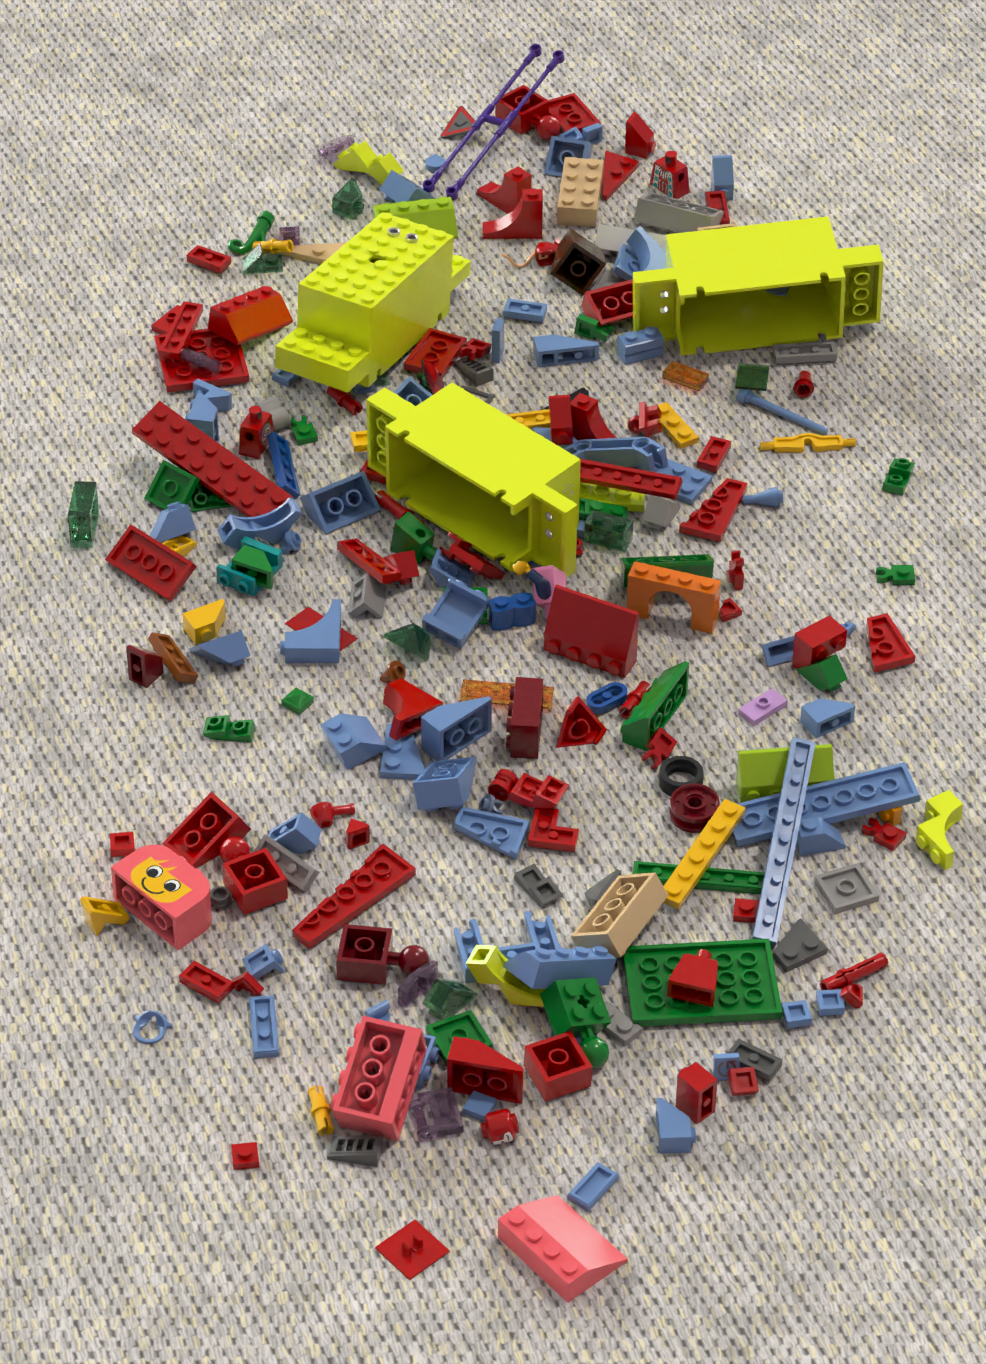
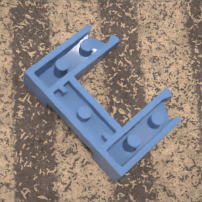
[454,911,560,983]

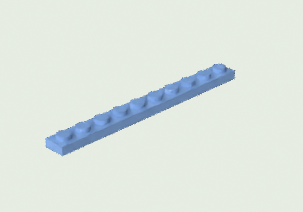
[752,737,816,947]

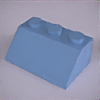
[300,471,381,534]

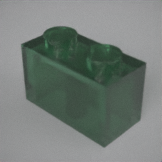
[584,510,633,552]

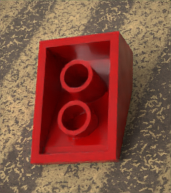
[162,792,251,869]
[447,1036,524,1104]

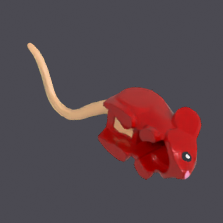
[501,239,561,268]

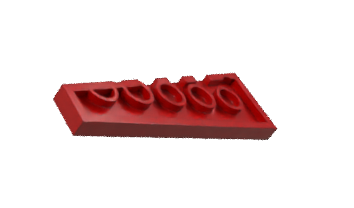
[292,844,416,949]

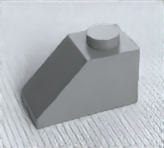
[642,495,681,530]

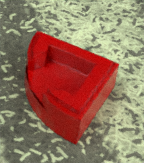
[720,598,742,623]
[232,971,264,996]
[840,983,863,1008]

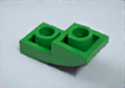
[882,458,915,496]
[203,715,255,742]

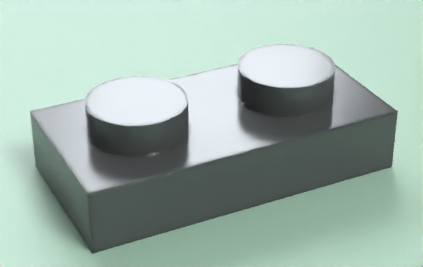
[727,1038,782,1082]

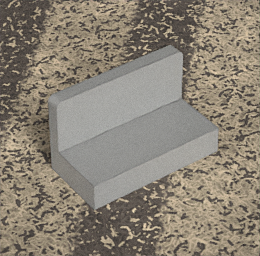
[348,573,386,618]

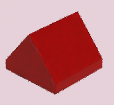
[346,818,370,849]

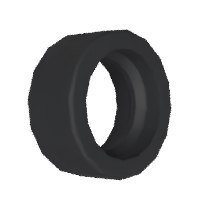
[659,756,704,797]

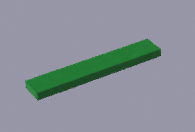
[633,861,765,894]

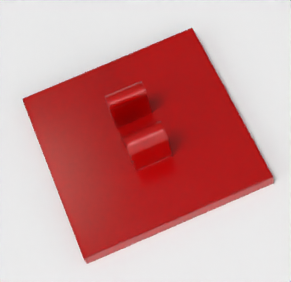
[375,1219,450,1280]

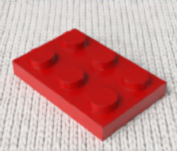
[549,93,601,134]
[404,328,467,378]

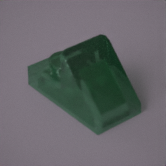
[242,243,283,274]

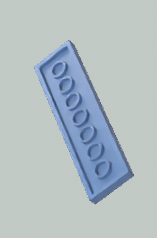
[732,762,920,847]

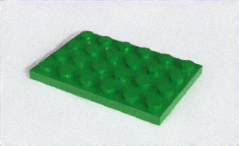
[623,939,783,1027]

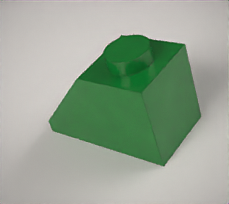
[231,545,273,590]
[796,654,848,692]

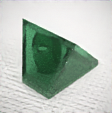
[383,623,431,661]

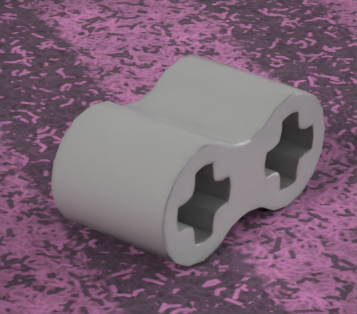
[255,396,291,431]

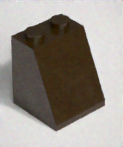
[550,228,606,296]

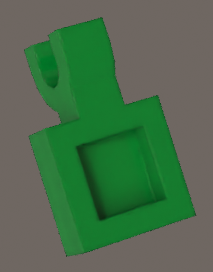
[574,314,613,342]

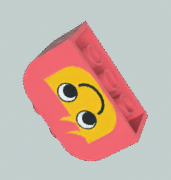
[111,845,212,950]

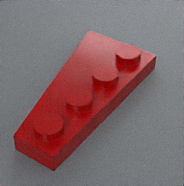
[679,478,748,542]

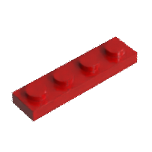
[159,301,203,360]
[337,538,402,584]

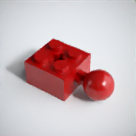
[495,85,560,140]
[220,836,288,915]

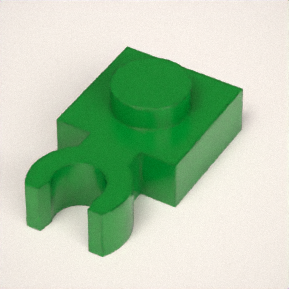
[291,415,318,446]
[876,565,915,585]

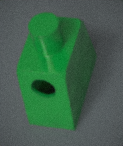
[390,511,437,565]

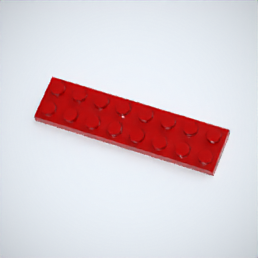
[132,401,293,517]

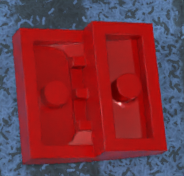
[508,773,569,809]

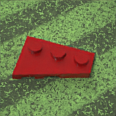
[866,613,916,673]

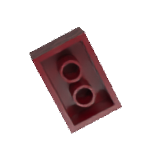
[506,677,544,759]

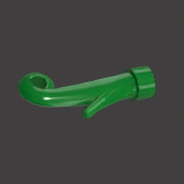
[227,211,275,254]

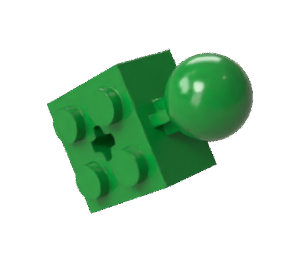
[540,977,612,1069]

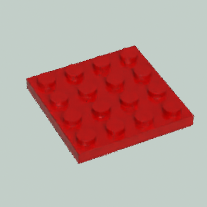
[154,329,250,393]

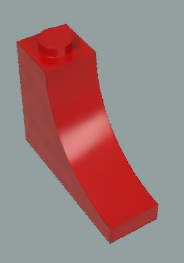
[477,166,532,214]
[483,188,543,239]
[571,393,617,441]
[383,678,443,740]

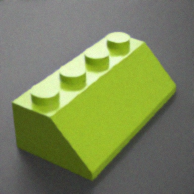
[373,197,458,239]
[736,744,835,803]

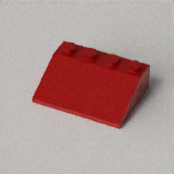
[544,584,639,678]

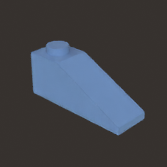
[533,334,599,367]

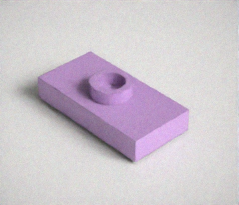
[738,688,788,726]

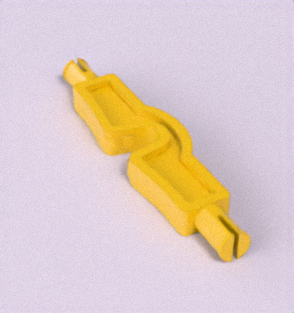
[760,433,856,453]

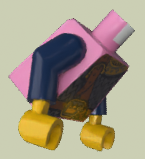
[512,561,566,620]

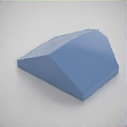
[429,549,474,589]

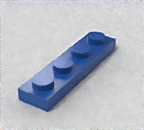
[267,431,301,499]

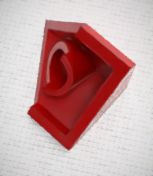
[556,696,607,748]

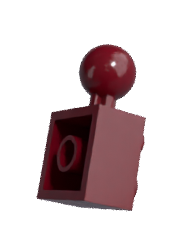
[336,924,430,985]

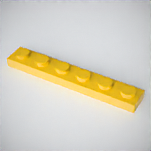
[663,799,746,909]

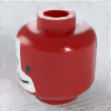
[480,1109,520,1145]

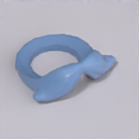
[133,1010,172,1044]

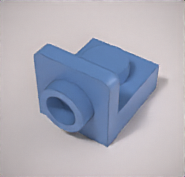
[242,944,285,980]

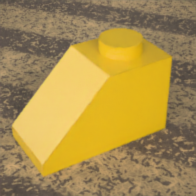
[183,599,226,645]

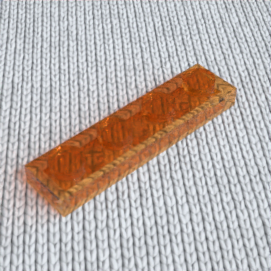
[460,679,554,709]

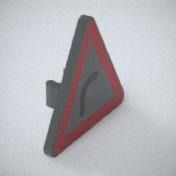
[440,106,481,139]

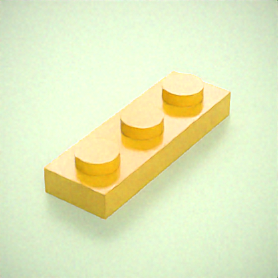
[658,402,699,449]

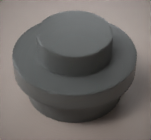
[210,886,232,909]

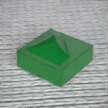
[281,688,314,715]

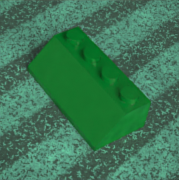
[621,554,714,588]
[620,661,689,751]

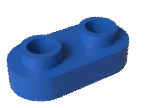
[586,682,627,714]

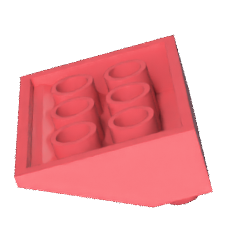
[498,1195,628,1303]

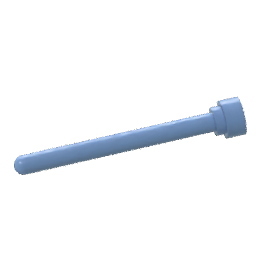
[736,386,828,435]

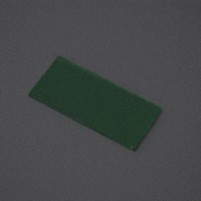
[735,363,770,391]

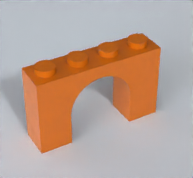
[627,561,721,634]

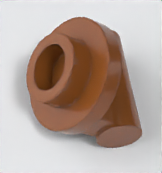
[380,660,406,683]

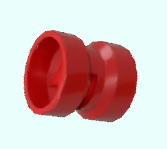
[488,769,518,801]

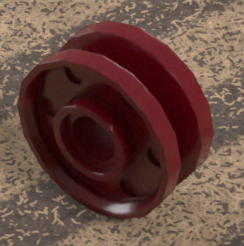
[670,783,720,833]

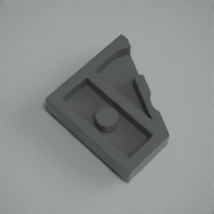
[773,919,828,972]

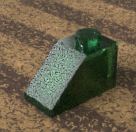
[332,178,364,220]
[422,978,478,1019]

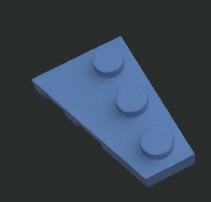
[380,724,425,780]
[454,807,529,860]

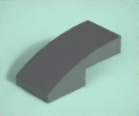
[514,863,563,907]

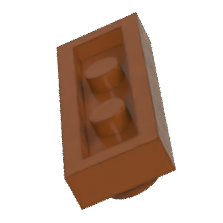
[148,632,198,683]

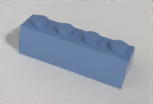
[503,946,617,989]

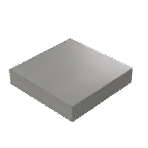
[814,863,879,914]

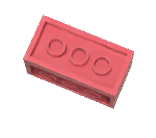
[331,1016,427,1141]

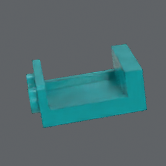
[216,536,283,596]

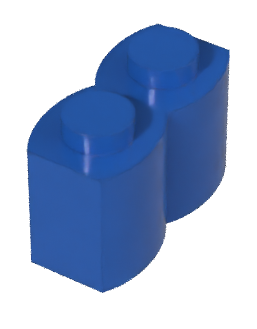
[488,592,536,631]

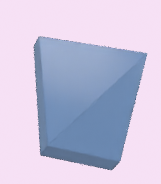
[761,636,794,667]

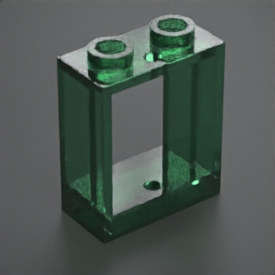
[68,481,99,548]

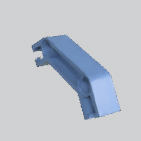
[563,437,668,472]

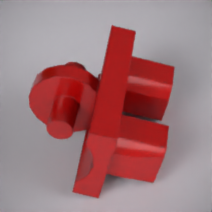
[627,401,662,439]

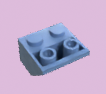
[185,392,219,443]

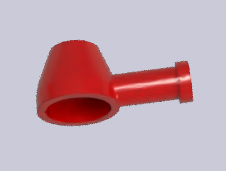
[310,802,355,828]

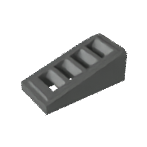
[454,356,494,387]
[327,1135,383,1167]

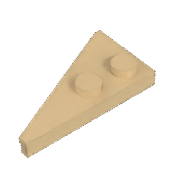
[278,242,347,264]

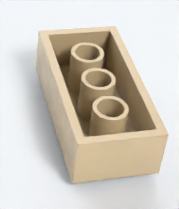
[557,157,604,227]
[571,872,668,958]

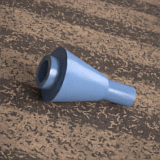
[743,486,783,507]

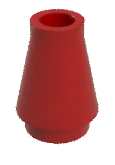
[793,371,814,398]

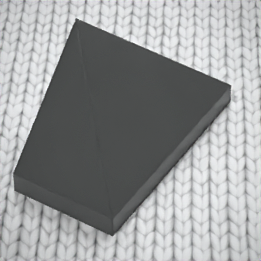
[585,869,621,910]

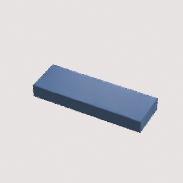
[249,995,279,1059]

